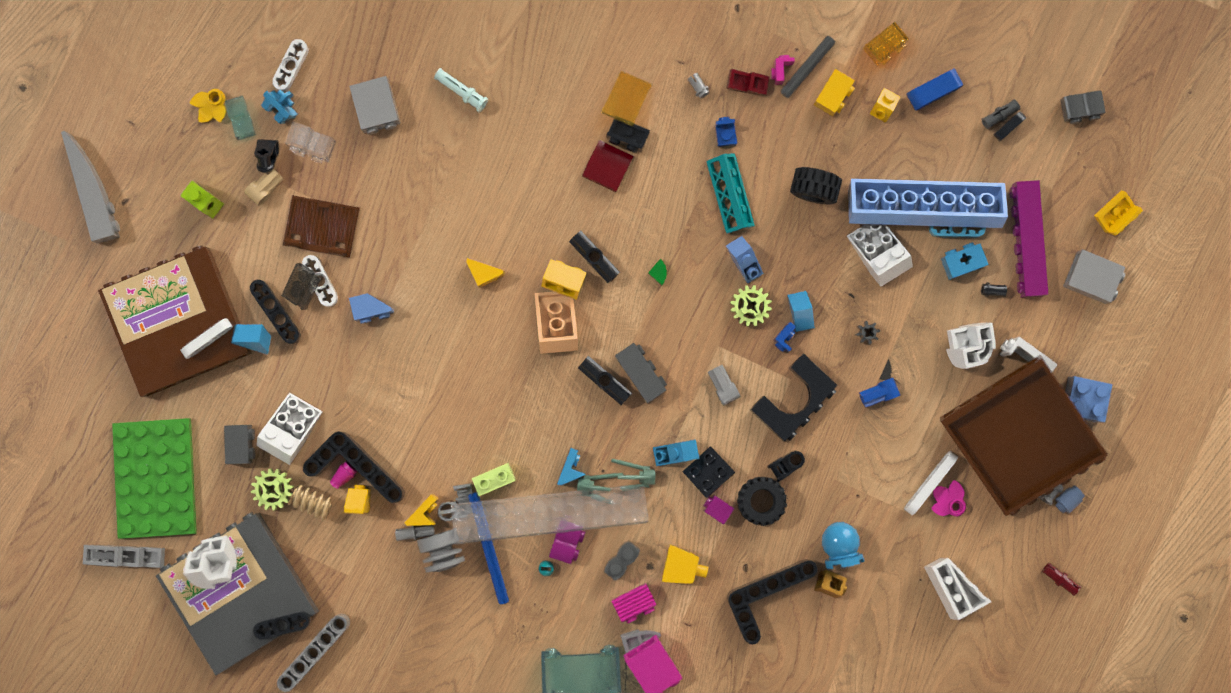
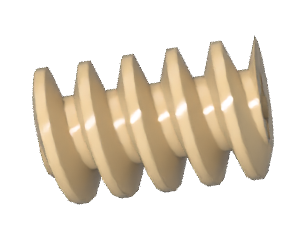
[288,484,332,521]

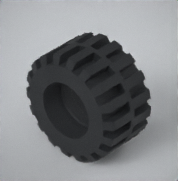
[790,167,842,205]
[737,477,787,526]

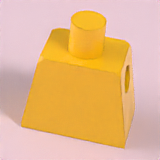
[661,544,708,584]

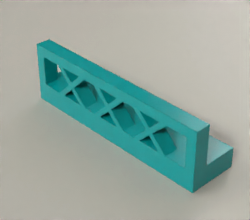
[706,153,755,234]

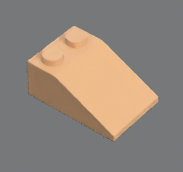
[534,291,578,354]

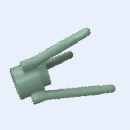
[611,459,655,491]
[577,473,624,506]

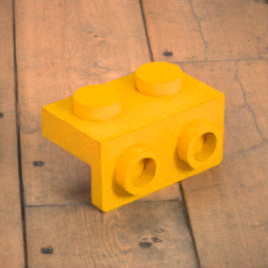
[1094,190,1143,236]

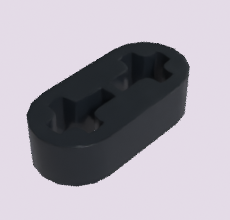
[993,111,1027,142]

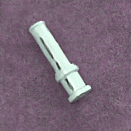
[434,68,489,112]

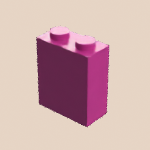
[623,635,683,693]

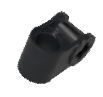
[254,139,279,173]
[767,450,805,482]

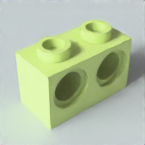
[471,463,516,496]

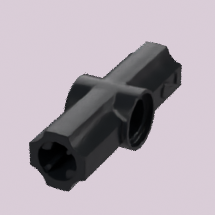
[569,231,620,284]
[578,356,632,406]

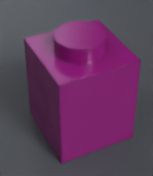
[703,495,734,525]

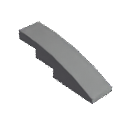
[83,545,165,568]

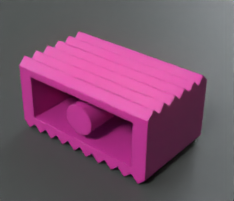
[612,583,657,624]

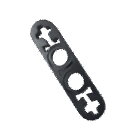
[250,280,301,344]

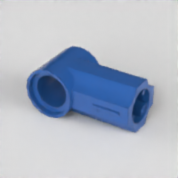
[859,377,900,408]

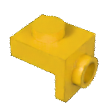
[870,88,900,122]

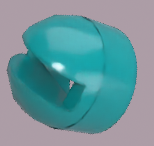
[539,560,554,576]

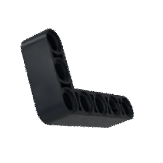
[303,431,405,503]
[727,559,818,645]

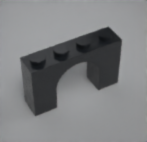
[750,354,838,442]

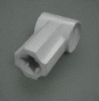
[708,365,741,406]

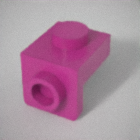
[771,55,795,85]

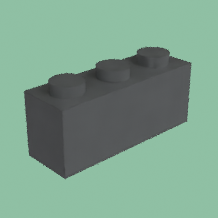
[615,343,667,403]

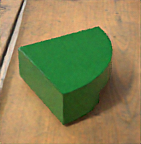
[648,259,667,286]

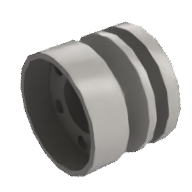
[417,529,465,573]

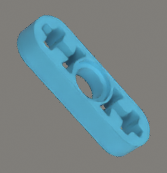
[929,226,986,238]

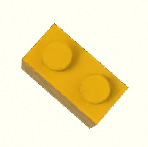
[814,69,855,116]
[541,259,586,300]

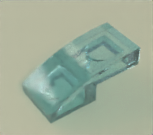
[225,95,256,140]

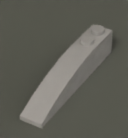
[61,131,120,244]

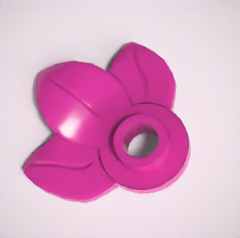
[931,480,966,516]

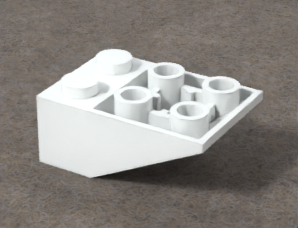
[847,224,913,287]
[257,393,322,465]

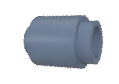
[1055,485,1085,514]

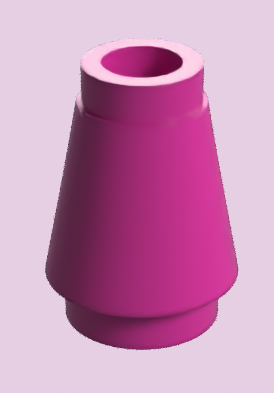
[330,461,358,489]

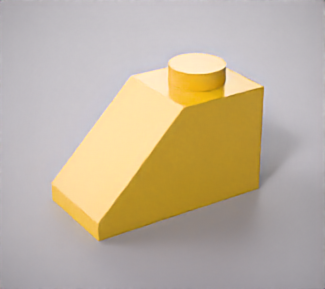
[344,484,371,514]

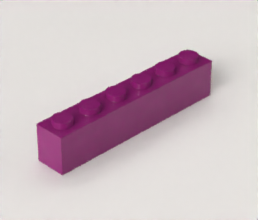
[1010,180,1049,298]

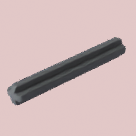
[780,36,835,98]

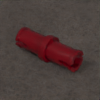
[1042,563,1081,596]

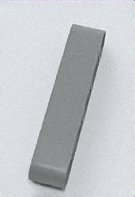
[277,614,350,692]

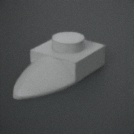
[620,629,661,653]

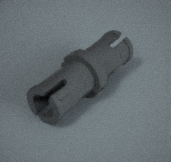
[981,99,1020,129]

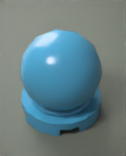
[821,522,865,569]

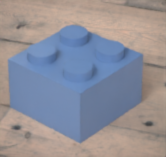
[1065,376,1113,422]

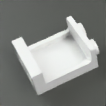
[999,337,1058,372]

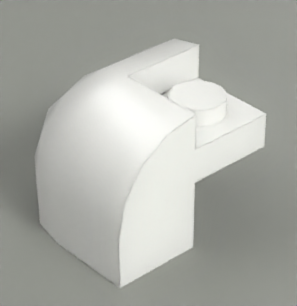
[946,323,996,369]
[184,536,237,589]

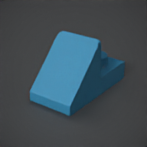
[557,448,586,486]

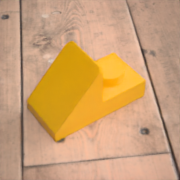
[405,494,438,526]

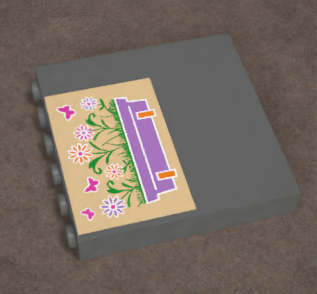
[156,512,319,675]

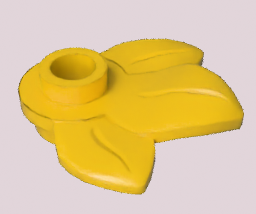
[190,89,226,123]

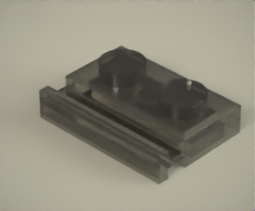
[281,263,321,310]

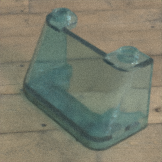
[541,645,621,693]

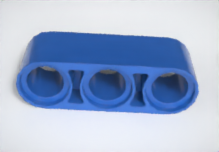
[906,68,964,111]

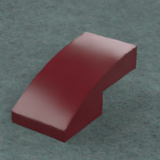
[726,69,770,95]

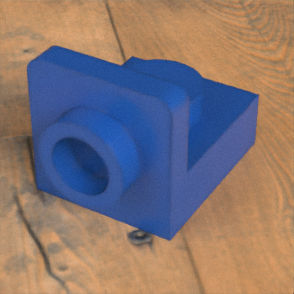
[715,117,737,147]
[773,322,796,352]

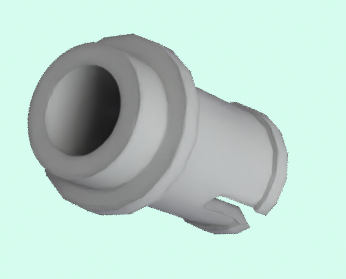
[688,73,710,99]

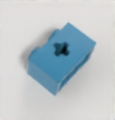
[941,242,989,280]

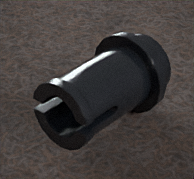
[981,282,1007,297]

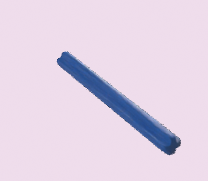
[468,492,509,605]

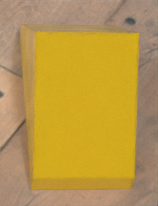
[466,258,505,288]

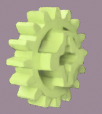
[730,285,772,327]
[251,468,294,510]

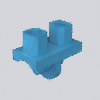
[261,90,298,124]

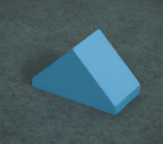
[787,291,815,332]
[231,324,271,355]

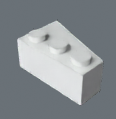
[924,558,991,620]

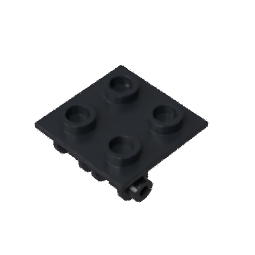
[682,446,735,498]

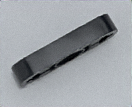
[253,611,311,640]

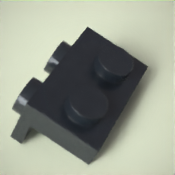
[606,116,650,153]

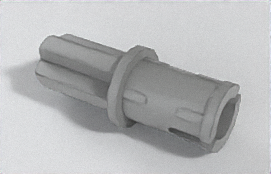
[395,525,435,541]

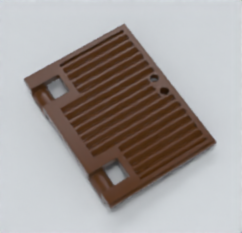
[283,195,360,258]

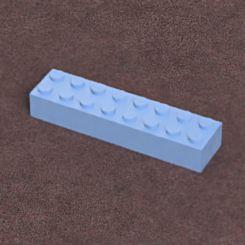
[848,179,1008,228]

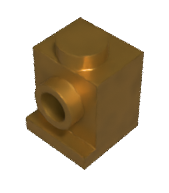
[814,570,847,598]

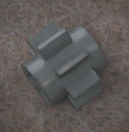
[855,321,880,345]

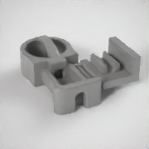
[438,483,473,521]

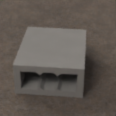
[349,76,401,135]
[1063,249,1125,304]

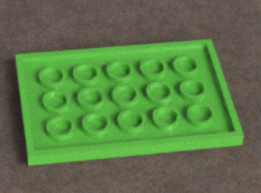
[112,418,197,539]

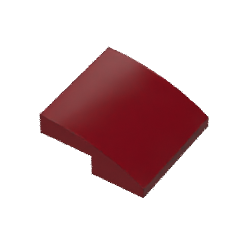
[582,140,634,192]

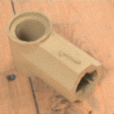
[244,169,284,206]

